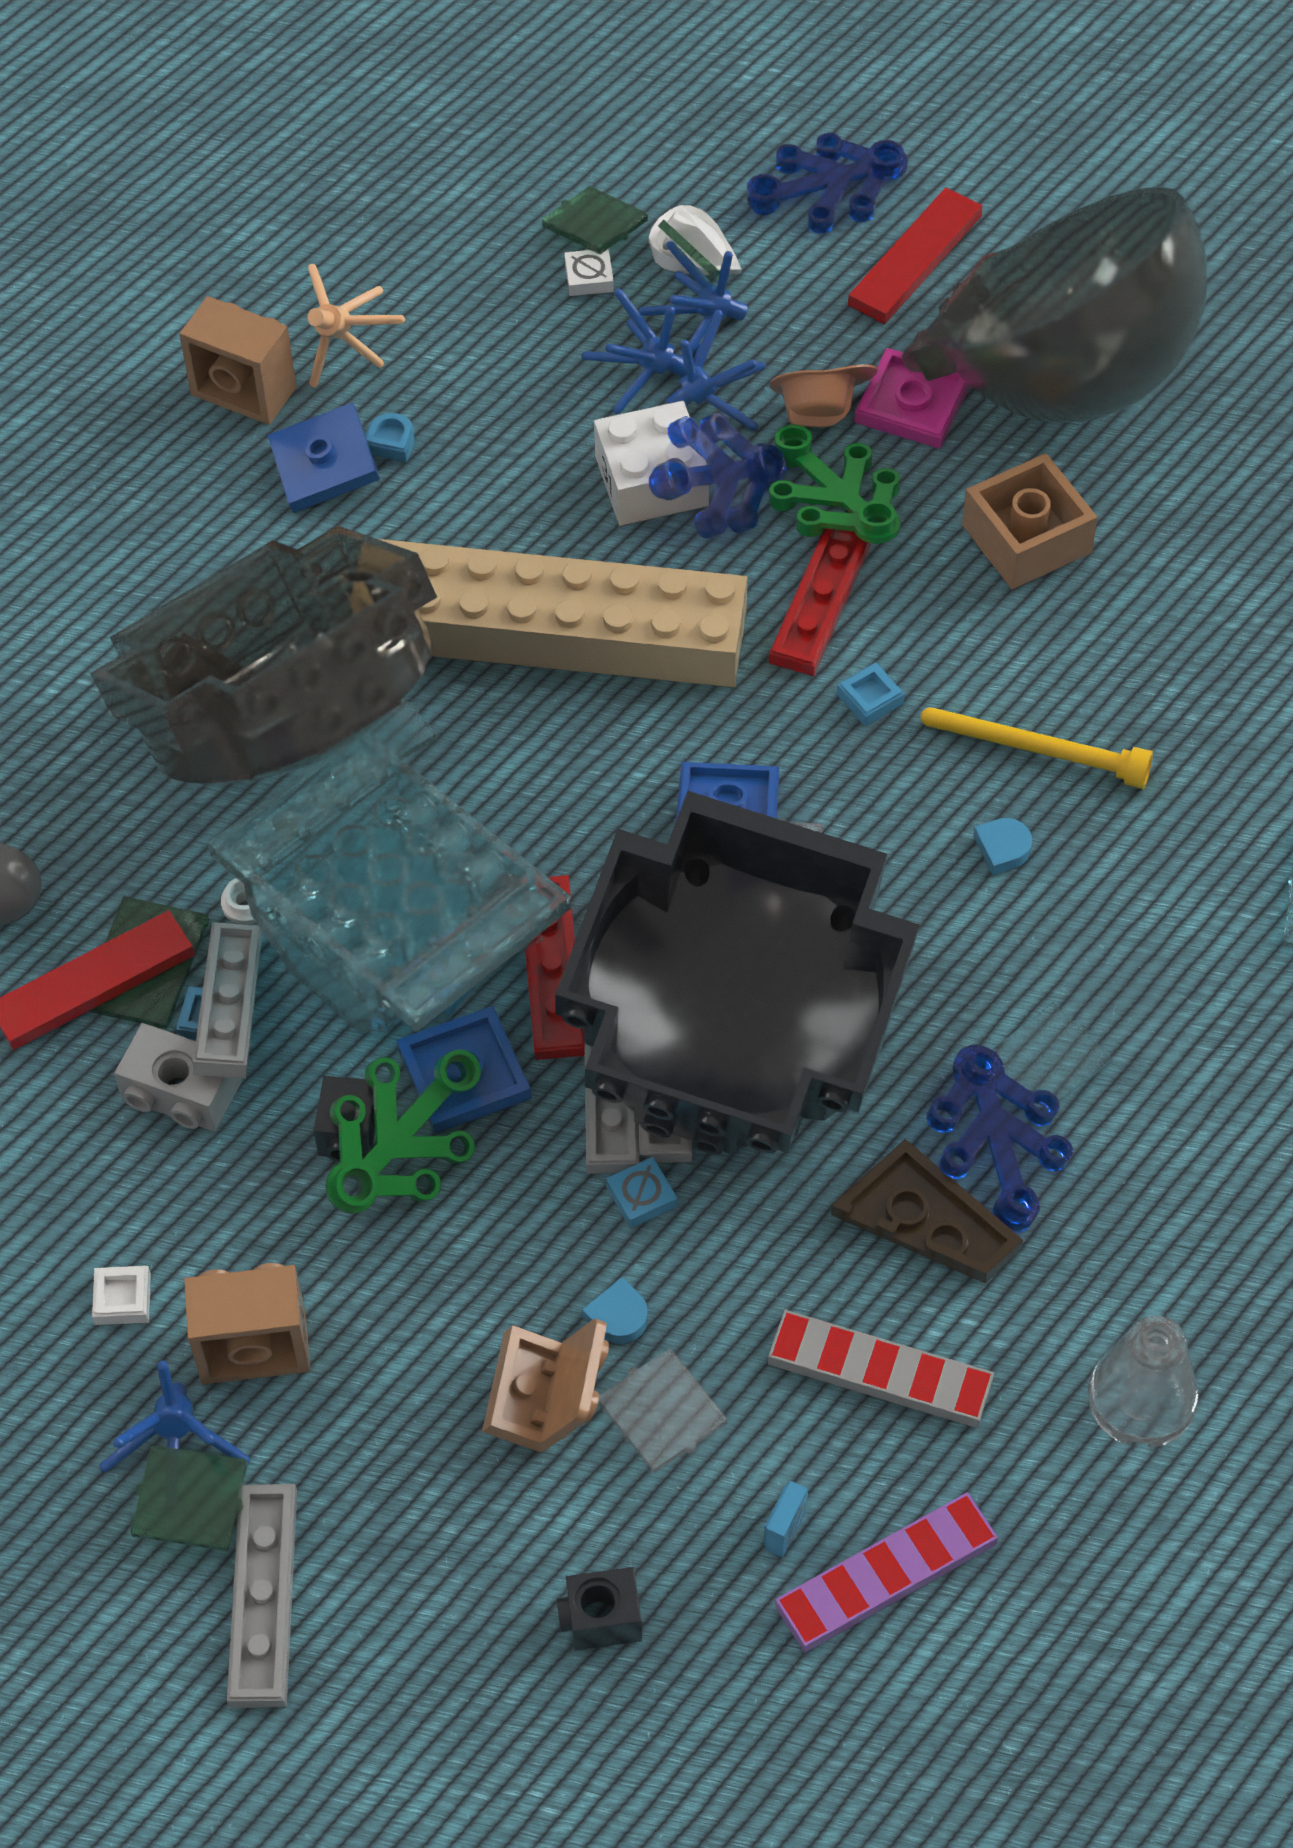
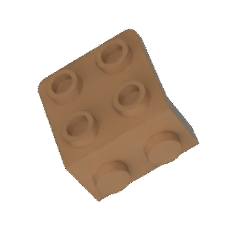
[482,1318,609,1453]

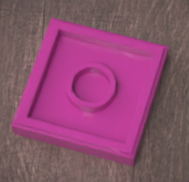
[854,348,972,449]

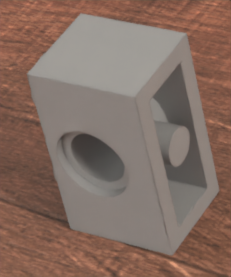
[114,1023,242,1132]

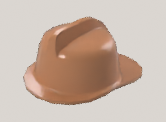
[770,364,878,428]

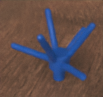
[639,241,747,357]
[581,289,686,414]
[666,310,766,431]
[99,1360,250,1508]

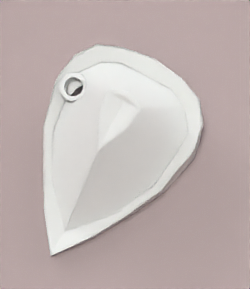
[649,205,742,275]

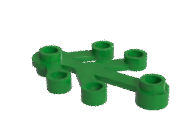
[769,425,901,544]
[325,1049,481,1213]

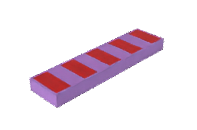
[775,1492,998,1653]

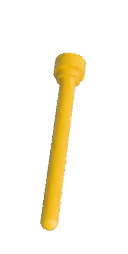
[920,707,1154,790]

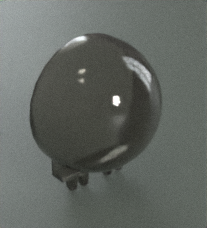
[901,186,1207,422]

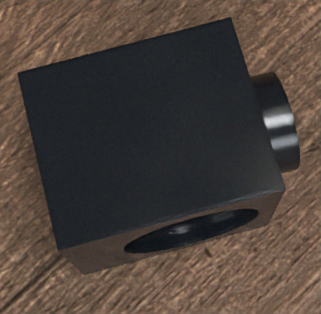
[314,1076,375,1162]
[556,1567,642,1651]

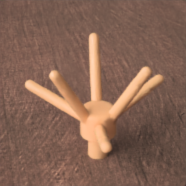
[307,264,405,388]

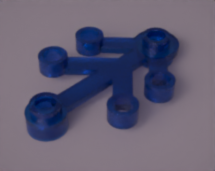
[747,133,908,234]
[649,412,787,539]
[926,1045,1073,1233]

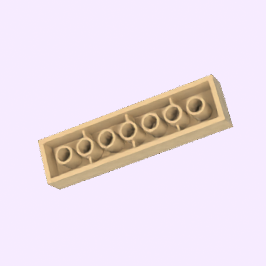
[351,538,747,687]

